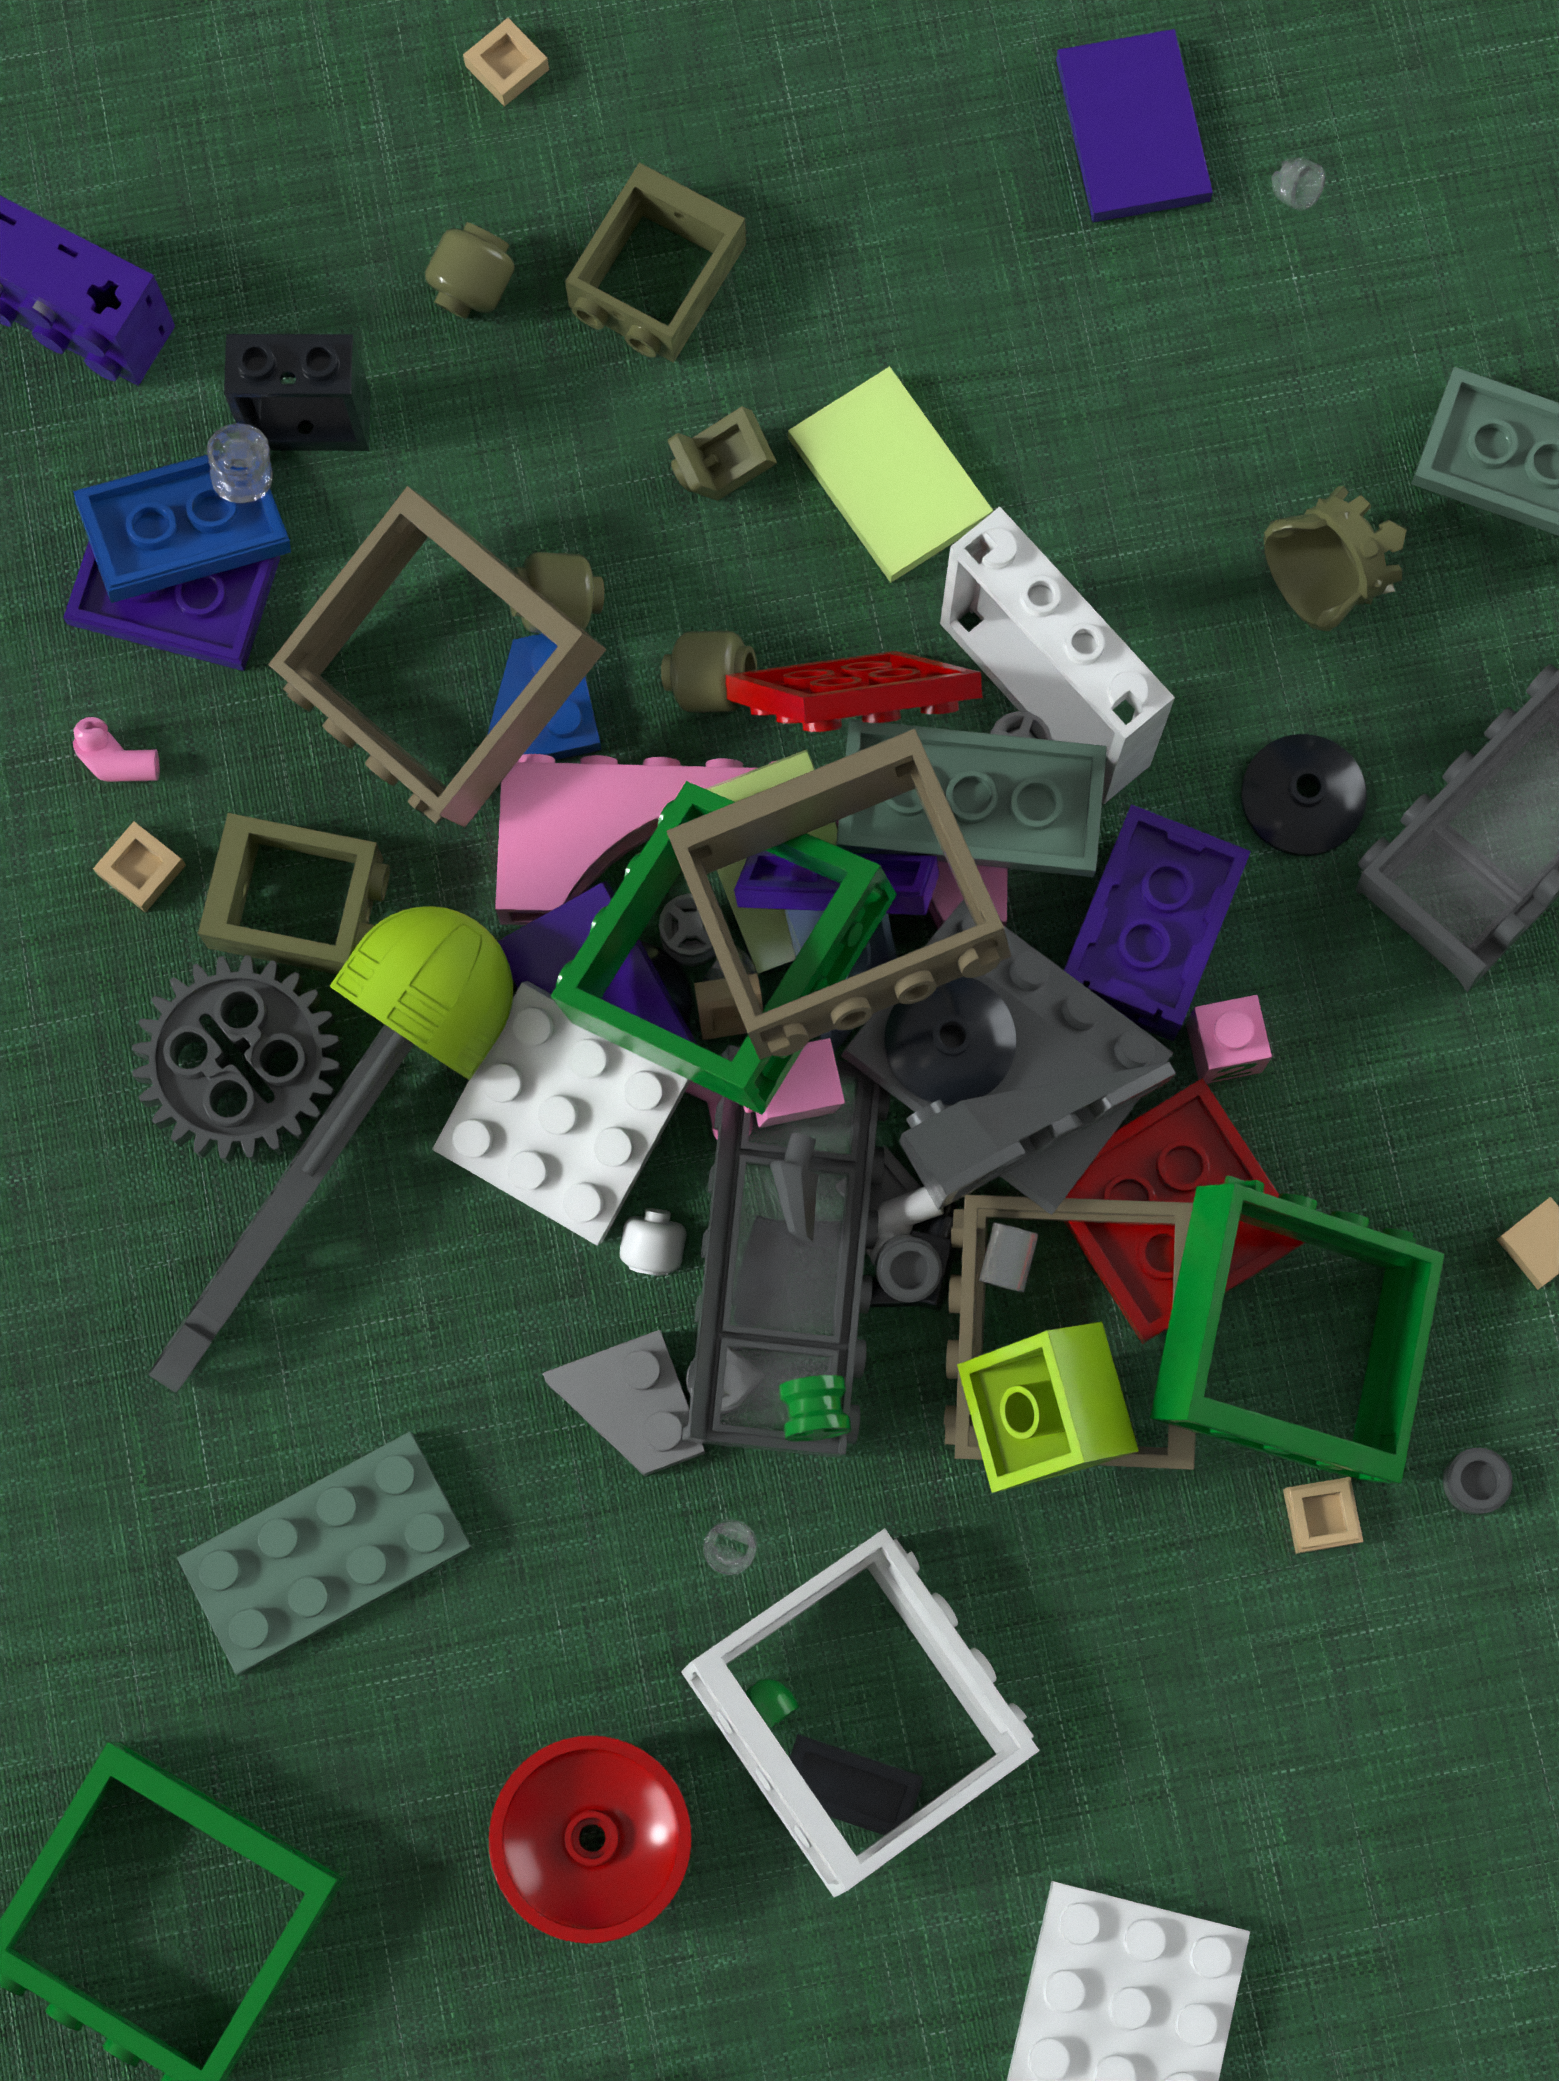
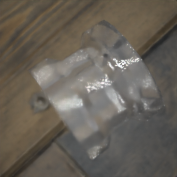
[207,423,273,504]

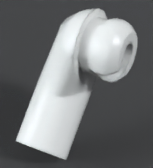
[866,1186,944,1266]

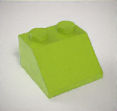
[957,1322,1139,1493]

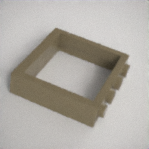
[268,486,606,828]
[666,729,1011,1060]
[944,1195,1196,1470]

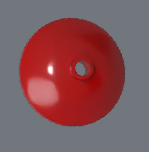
[489,1736,692,1944]

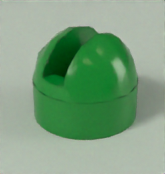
[745,1678,800,1729]

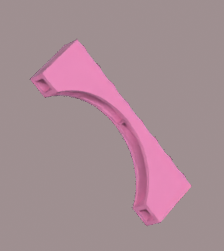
[495,754,1008,930]

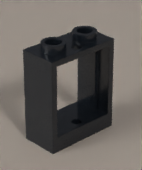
[224,334,371,451]

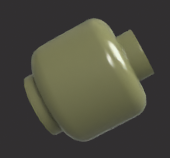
[425,222,515,320]
[510,552,604,633]
[661,631,757,713]

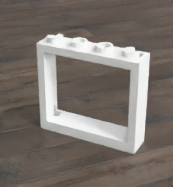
[940,507,1175,804]
[681,1528,1039,1897]

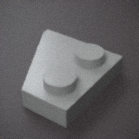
[543,1330,705,1476]

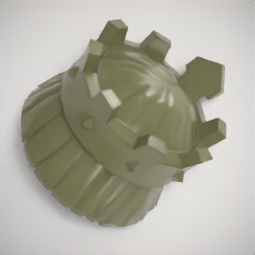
[1263,486,1406,631]

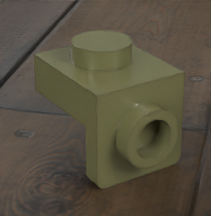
[668,406,777,501]

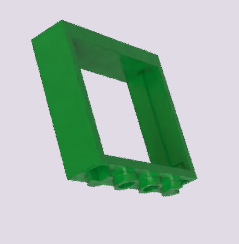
[550,781,897,1115]
[1150,1176,1444,1484]
[0,1742,345,2081]

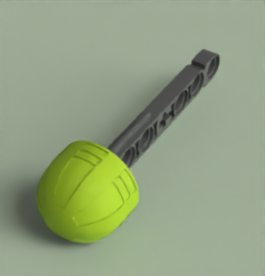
[148,906,513,1393]

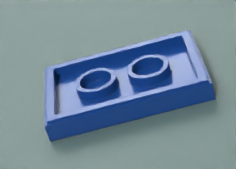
[73,443,291,603]

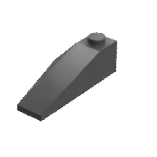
[899,1062,1176,1210]

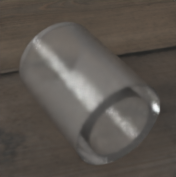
[979,1223,1038,1292]

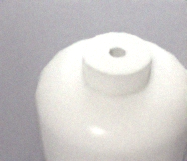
[620,1208,687,1275]

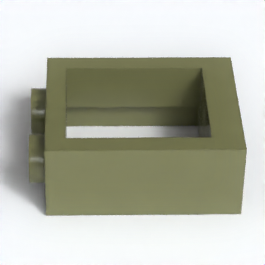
[565,163,746,363]
[198,813,390,975]

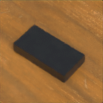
[790,1734,924,1835]

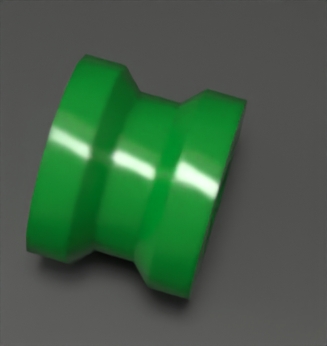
[778,1375,852,1442]

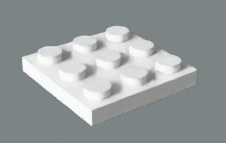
[432,981,691,1245]
[1007,1881,1250,2081]

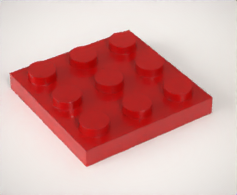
[725,651,982,732]
[1064,1078,1305,1344]

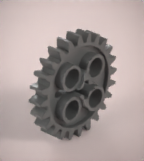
[132,955,343,1164]

